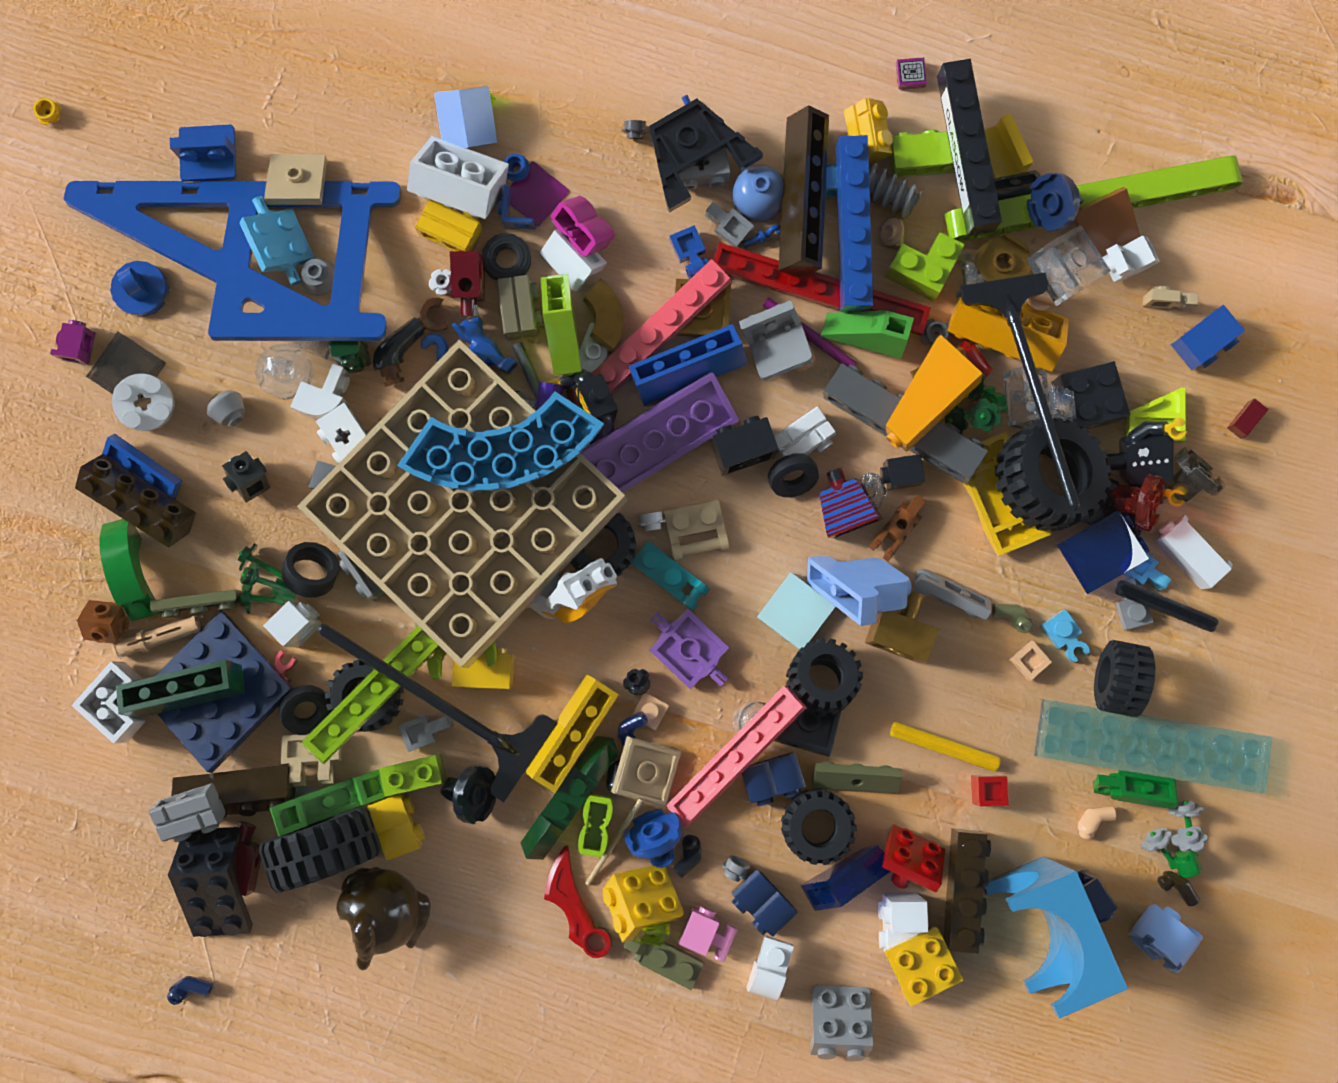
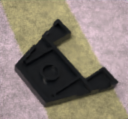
[649,98,763,213]

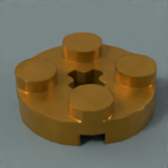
[974,235,1032,282]

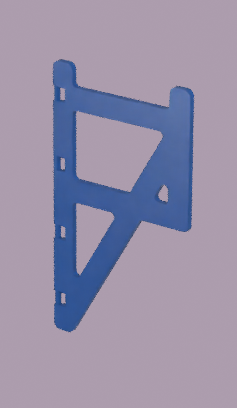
[64,181,401,341]

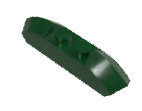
[520,736,620,860]

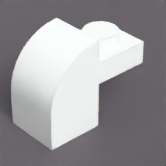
[1102,235,1160,282]
[290,364,350,420]
[746,935,794,1001]

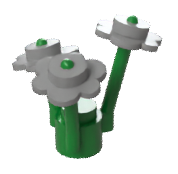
[1141,801,1208,878]

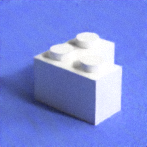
[71,661,146,744]
[878,893,928,953]

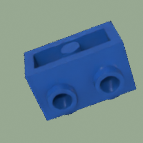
[1171,305,1245,371]

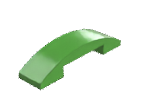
[270,769,385,836]

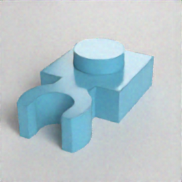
[1040,609,1090,662]

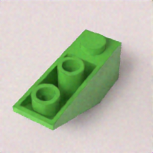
[821,311,914,359]

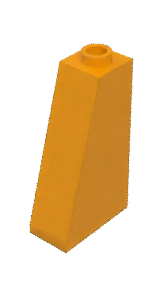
[886,335,982,452]

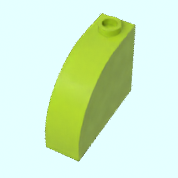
[541,274,582,376]

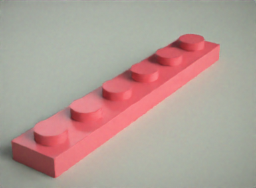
[592,259,732,395]
[666,686,807,827]

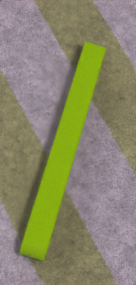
[944,155,1243,242]

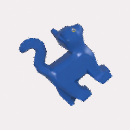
[420,316,518,374]

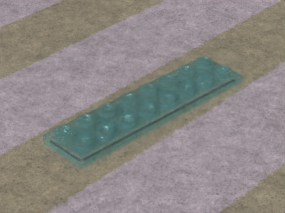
[1034,699,1272,794]

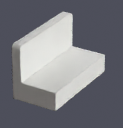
[540,229,607,291]

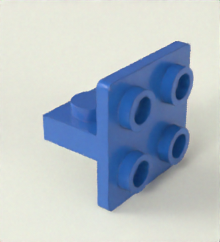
[170,124,236,182]

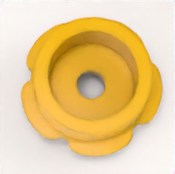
[33,98,61,125]

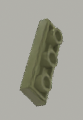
[150,589,242,618]
[812,762,903,794]

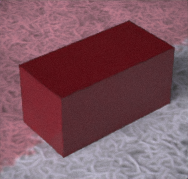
[1227,398,1269,439]

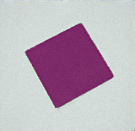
[502,161,569,227]

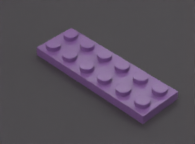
[580,372,740,492]

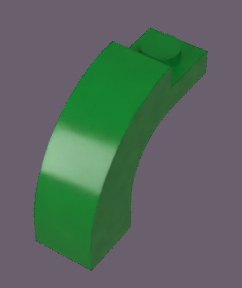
[99,519,159,622]

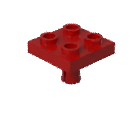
[882,824,945,893]

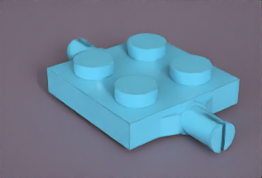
[239,196,315,286]

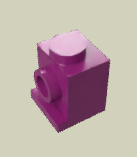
[50,320,96,365]

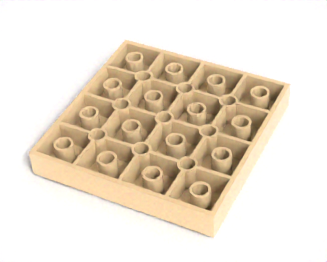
[297,340,628,668]

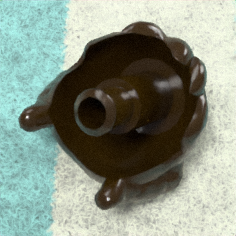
[336,867,431,970]

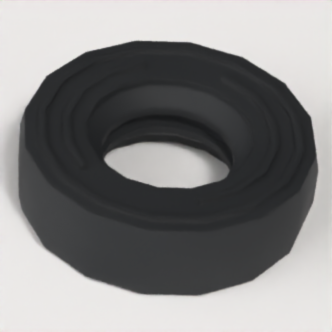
[482,233,531,280]
[768,453,819,498]
[278,685,332,735]

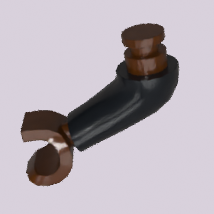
[372,297,448,387]

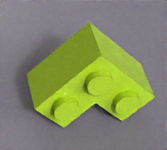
[885,232,965,302]

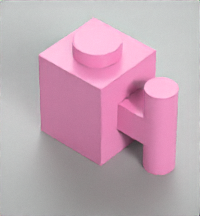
[679,906,738,962]

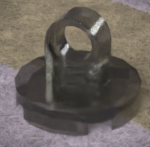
[1169,447,1225,502]

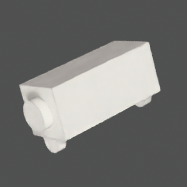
[1154,514,1233,590]

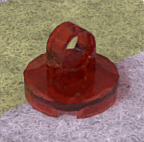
[1111,474,1165,532]

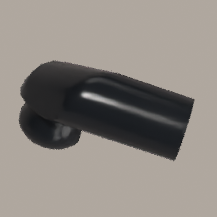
[673,835,702,878]

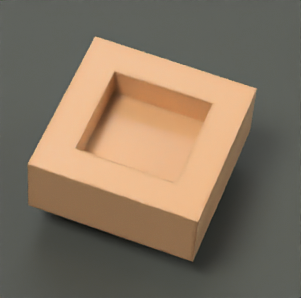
[1009,641,1052,681]
[631,693,669,731]

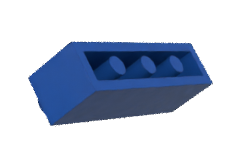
[629,324,747,406]

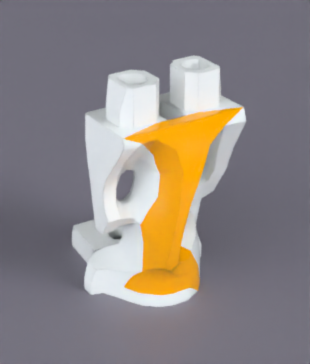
[527,558,617,624]

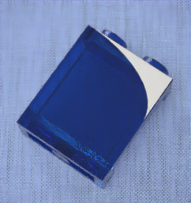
[1056,510,1150,594]

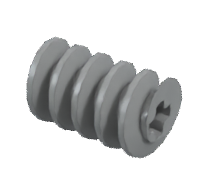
[869,162,924,219]

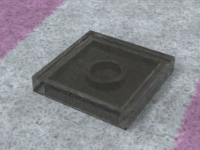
[86,331,166,404]

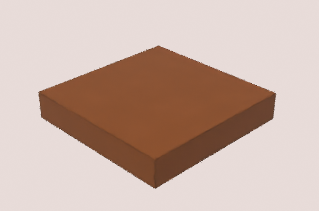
[1074,187,1141,263]

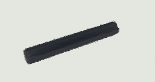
[1115,580,1219,632]

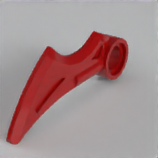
[544,845,612,958]

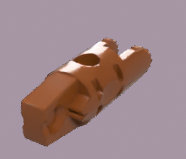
[868,495,926,562]

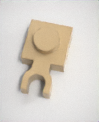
[1143,286,1198,309]

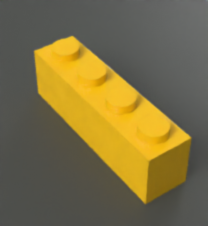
[525,674,619,793]

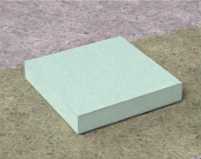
[756,572,836,649]

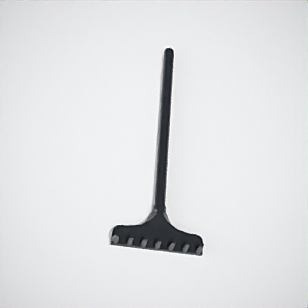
[956,273,1080,511]
[318,624,557,802]

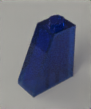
[800,845,891,911]

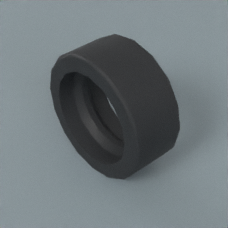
[281,542,340,598]

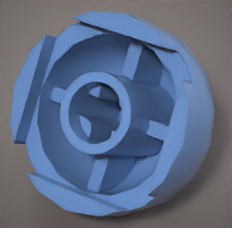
[732,165,784,222]

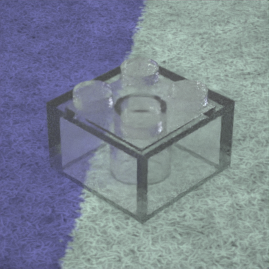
[1026,225,1111,306]

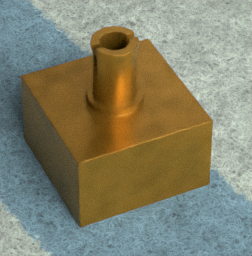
[865,591,939,663]

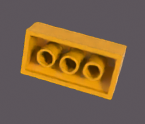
[947,279,1069,372]

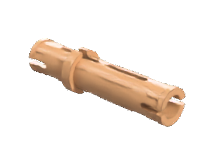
[112,615,202,659]

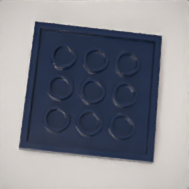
[155,611,293,773]

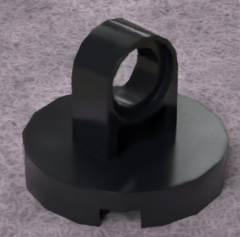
[440,765,496,824]

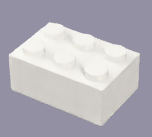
[407,136,509,219]

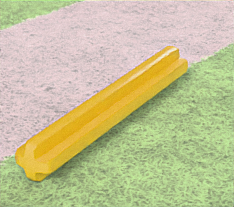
[890,722,1001,772]

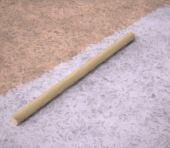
[585,798,644,886]

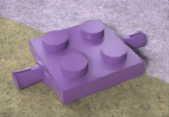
[649,609,729,689]

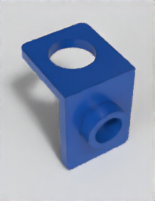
[498,185,536,230]

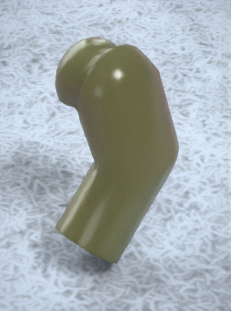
[992,604,1032,633]

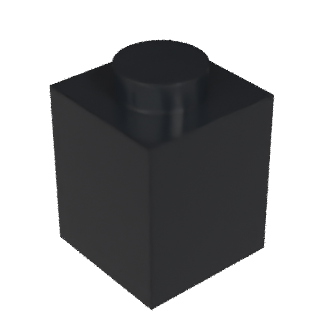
[880,454,925,491]

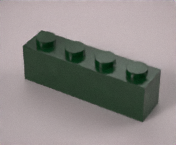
[116,659,245,719]

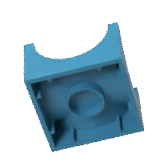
[984,856,1128,1019]

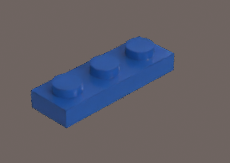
[102,433,183,499]

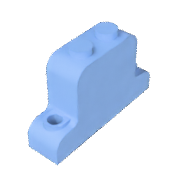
[807,556,912,626]

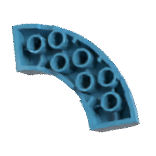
[397,392,605,491]

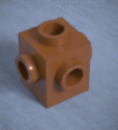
[77,600,129,644]

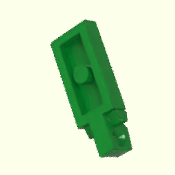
[1093,770,1178,809]

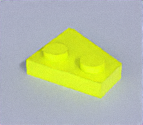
[1126,388,1186,443]

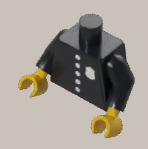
[1106,418,1187,507]

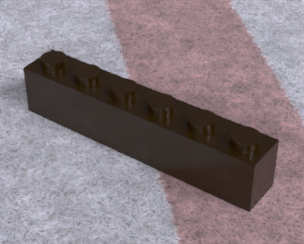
[778,105,829,279]

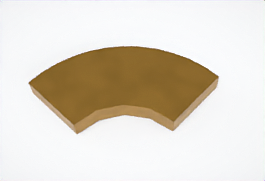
[583,278,624,353]

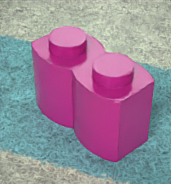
[550,196,615,257]

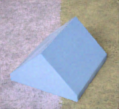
[434,86,498,148]

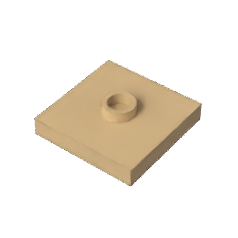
[264,154,327,205]
[611,736,682,807]

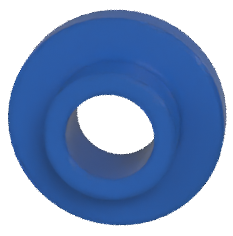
[504,154,530,182]

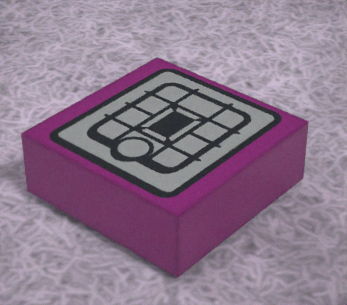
[896,57,927,89]

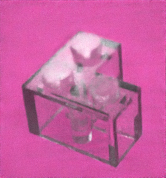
[1003,366,1076,430]

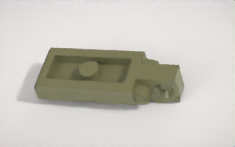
[623,935,704,990]

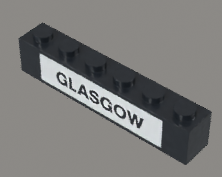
[937,58,1002,236]

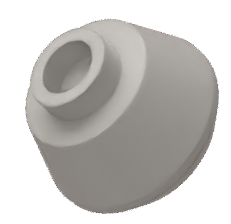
[300,258,335,295]
[207,390,245,427]

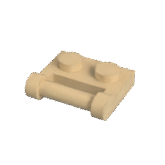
[664,500,729,561]

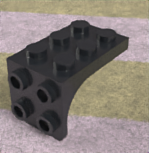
[168,827,253,937]

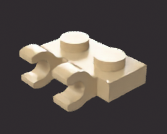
[281,734,342,787]

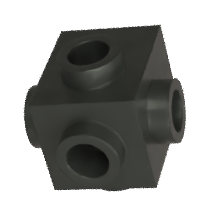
[222,451,270,503]

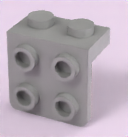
[739,300,813,381]
[810,985,873,1061]

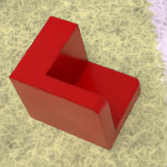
[971,775,1009,807]

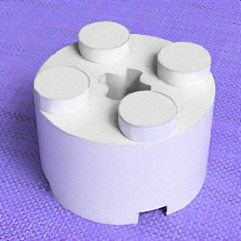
[112,374,175,431]

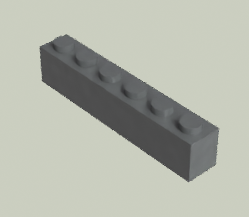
[823,364,988,485]

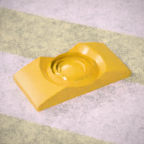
[963,432,1051,556]

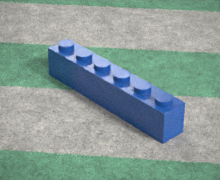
[836,135,873,312]

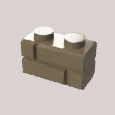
[496,275,543,340]

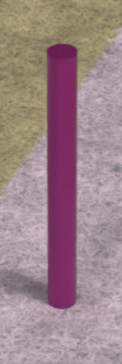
[763,297,857,367]

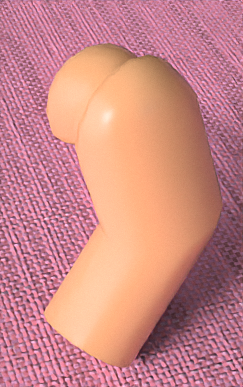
[1078,806,1116,839]

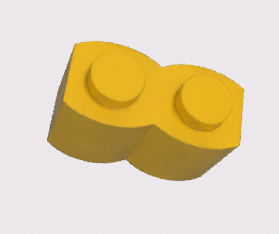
[368,793,425,861]

